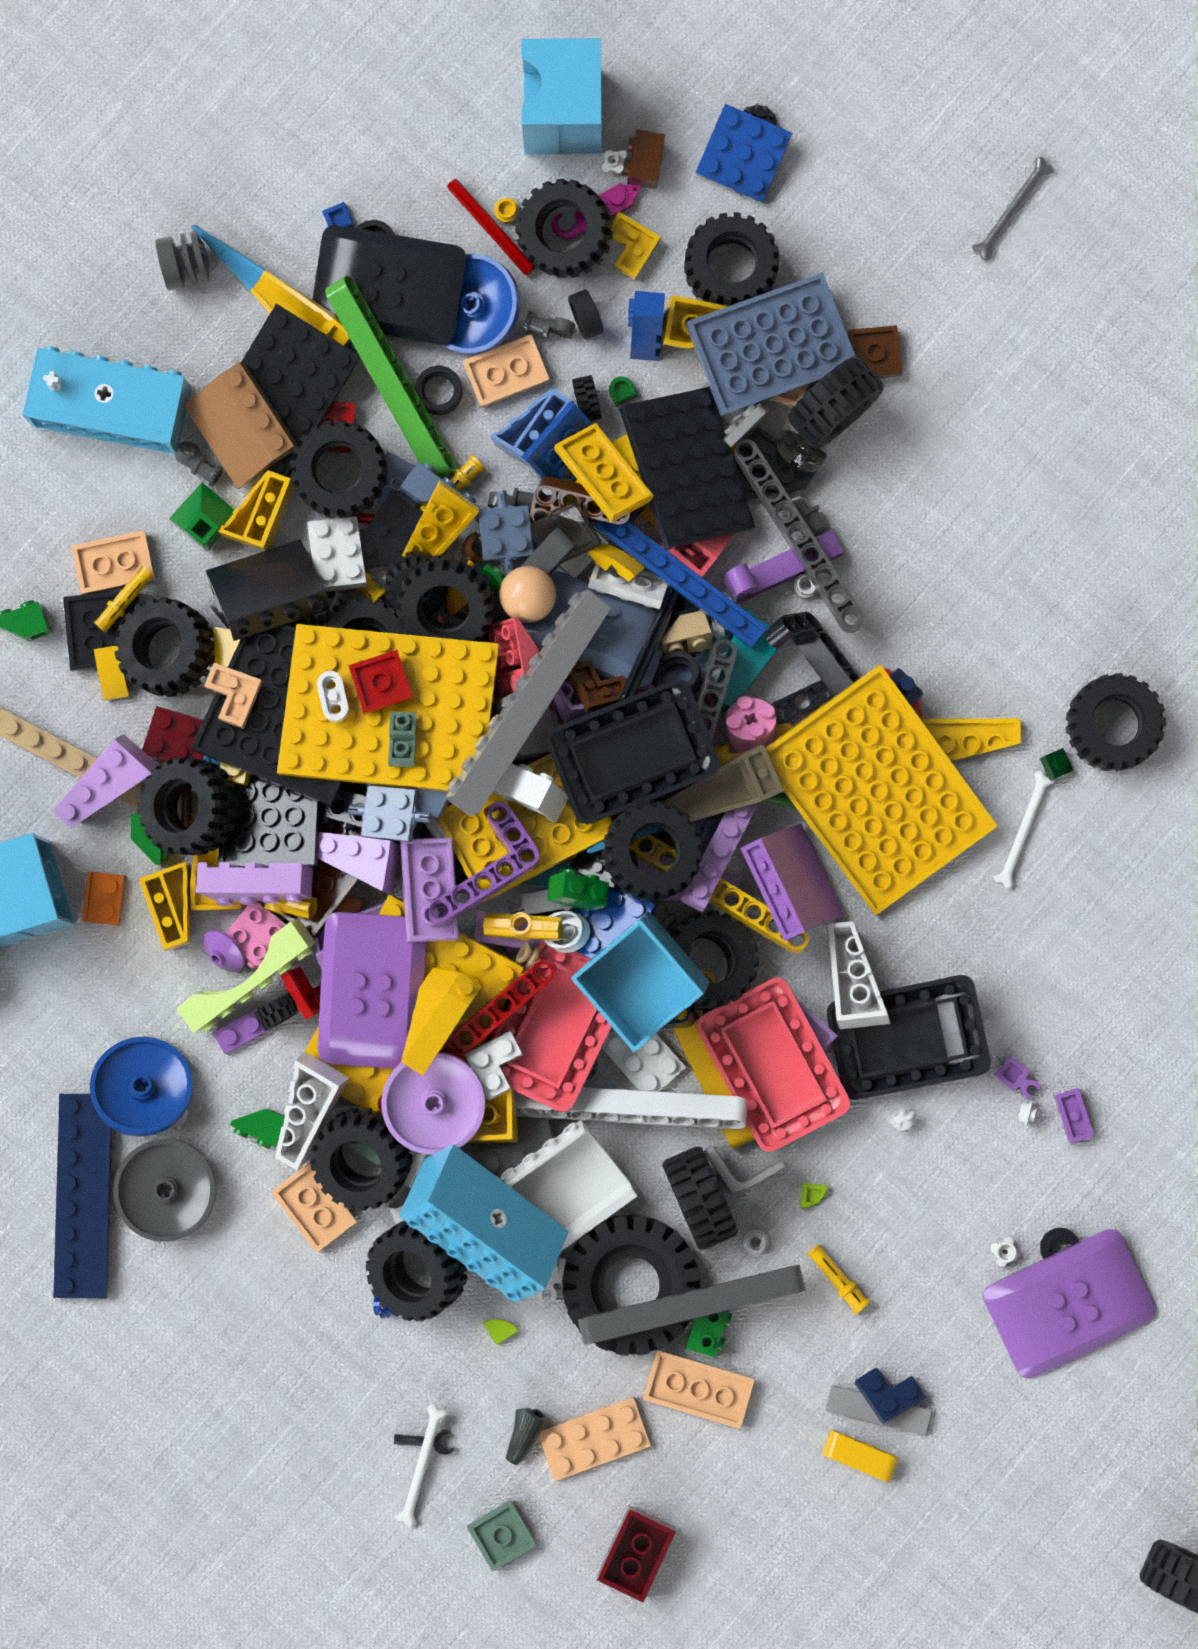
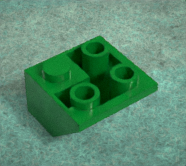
[169,482,234,552]

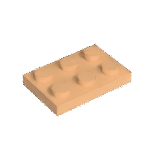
[462,334,550,408]
[71,530,156,595]
[271,1162,358,1253]

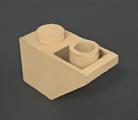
[662,611,712,656]

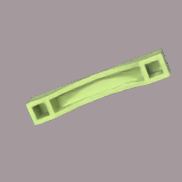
[176,919,317,1033]

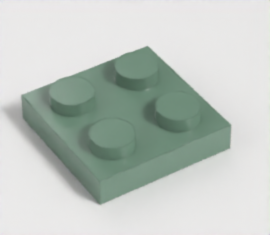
[466,1499,537,1572]

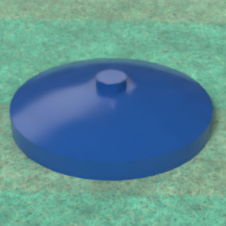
[444,254,520,355]
[90,1037,193,1137]

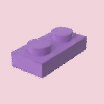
[213,1008,269,1054]
[1053,1088,1094,1144]

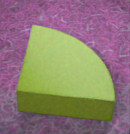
[800,1182,828,1208]
[483,1319,518,1345]

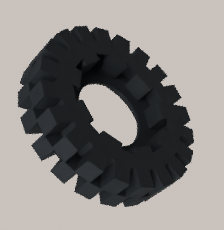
[562,1215,701,1356]

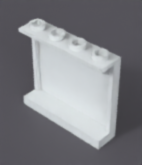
[500,1120,638,1251]

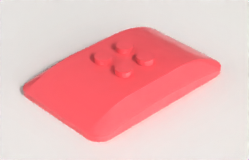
[492,941,612,1112]
[697,978,850,1152]

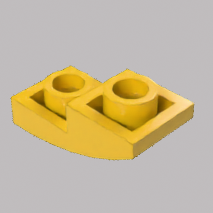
[588,543,645,582]
[94,646,130,701]

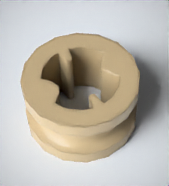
[516,942,539,968]

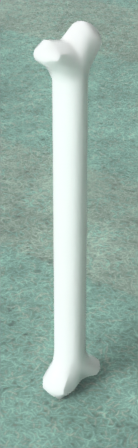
[993,771,1055,889]
[395,1403,449,1528]

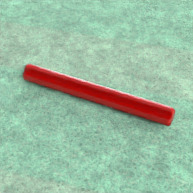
[447,178,535,276]

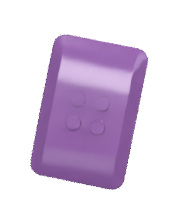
[318,912,427,1069]
[983,1229,1155,1378]

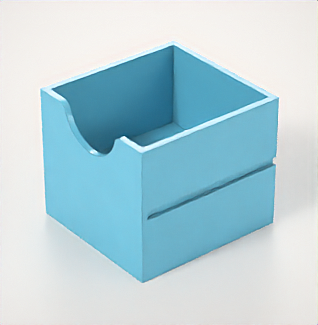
[521,38,601,154]
[0,833,75,947]
[571,910,710,1052]

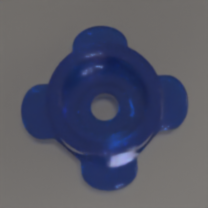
[373,1296,391,1319]

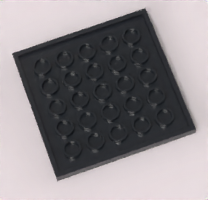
[191,624,343,807]

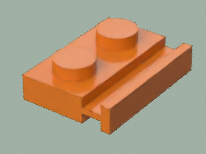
[82,871,126,926]

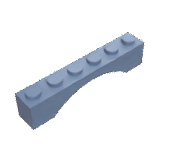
[399,462,537,569]

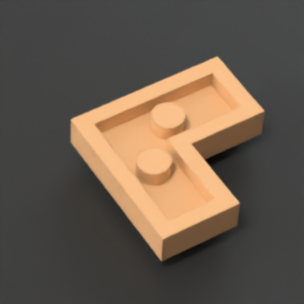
[204,663,262,729]

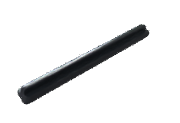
[619,587,680,702]

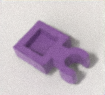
[993,1055,1041,1099]

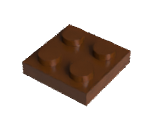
[847,325,902,378]

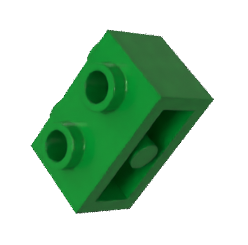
[547,869,609,911]
[685,1310,732,1358]

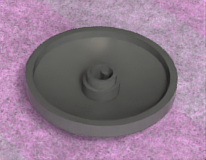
[113,1139,216,1242]

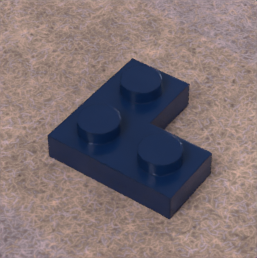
[854,1367,926,1425]

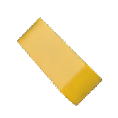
[821,1429,900,1483]

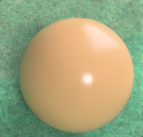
[499,566,556,623]

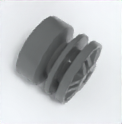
[155,230,210,291]

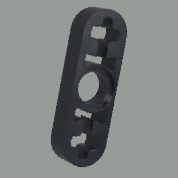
[771,680,834,724]

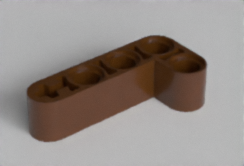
[529,476,631,529]

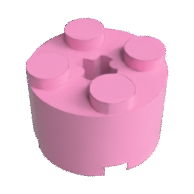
[726,696,777,754]

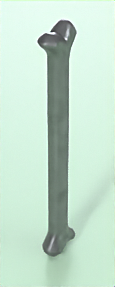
[972,156,1053,260]

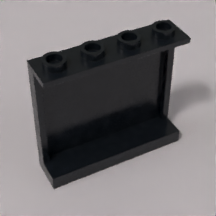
[206,539,330,641]

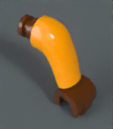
[445,532,483,620]

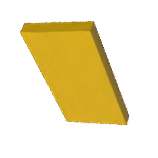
[554,423,654,523]

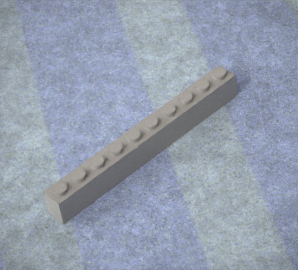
[445,590,611,816]

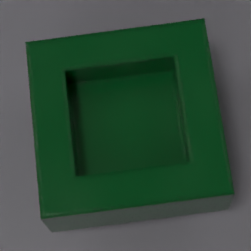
[1039,748,1074,781]

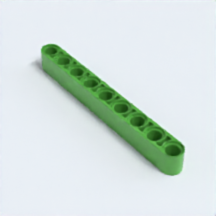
[325,275,457,479]

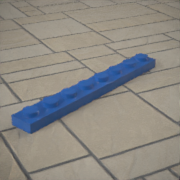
[594,520,767,649]

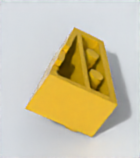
[218,470,295,552]
[139,861,192,951]

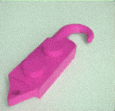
[552,182,641,240]

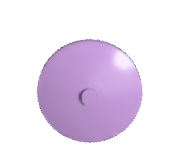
[382,1051,485,1155]

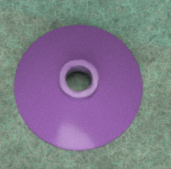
[202,930,245,973]

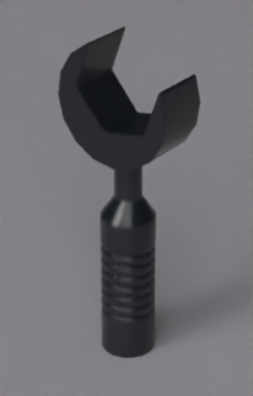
[394,1430,455,1455]

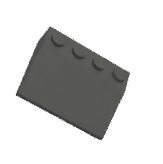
[459,1117,553,1176]

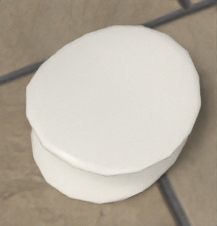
[544,911,590,953]

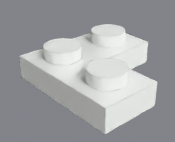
[465,1031,523,1101]

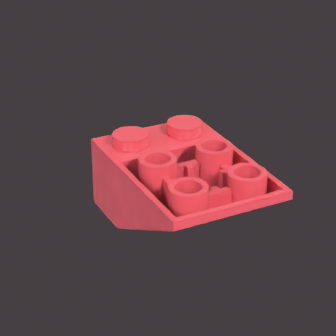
[660,534,734,577]
[488,617,540,699]

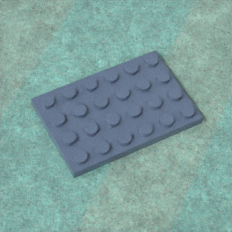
[685,272,855,417]

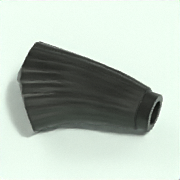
[505,1408,548,1465]

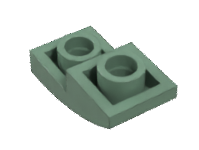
[388,712,417,767]

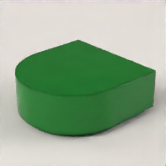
[609,376,638,407]

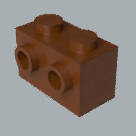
[624,129,665,189]

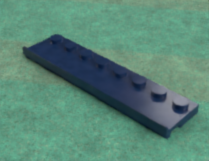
[53,1094,112,1299]

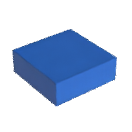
[322,202,354,228]

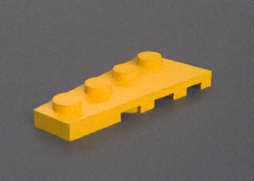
[402,480,479,558]
[921,718,1021,761]

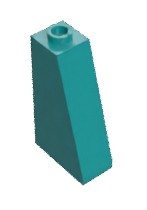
[712,608,778,712]

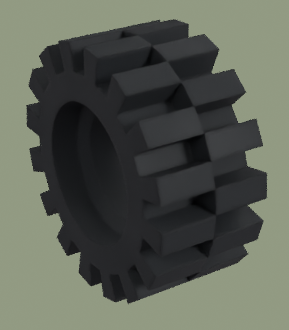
[572,375,602,421]
[255,993,299,1031]

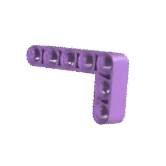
[724,530,844,604]
[429,801,539,926]

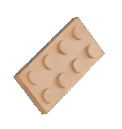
[642,1349,755,1429]
[539,1397,651,1481]

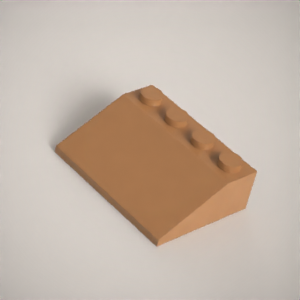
[184,362,299,489]

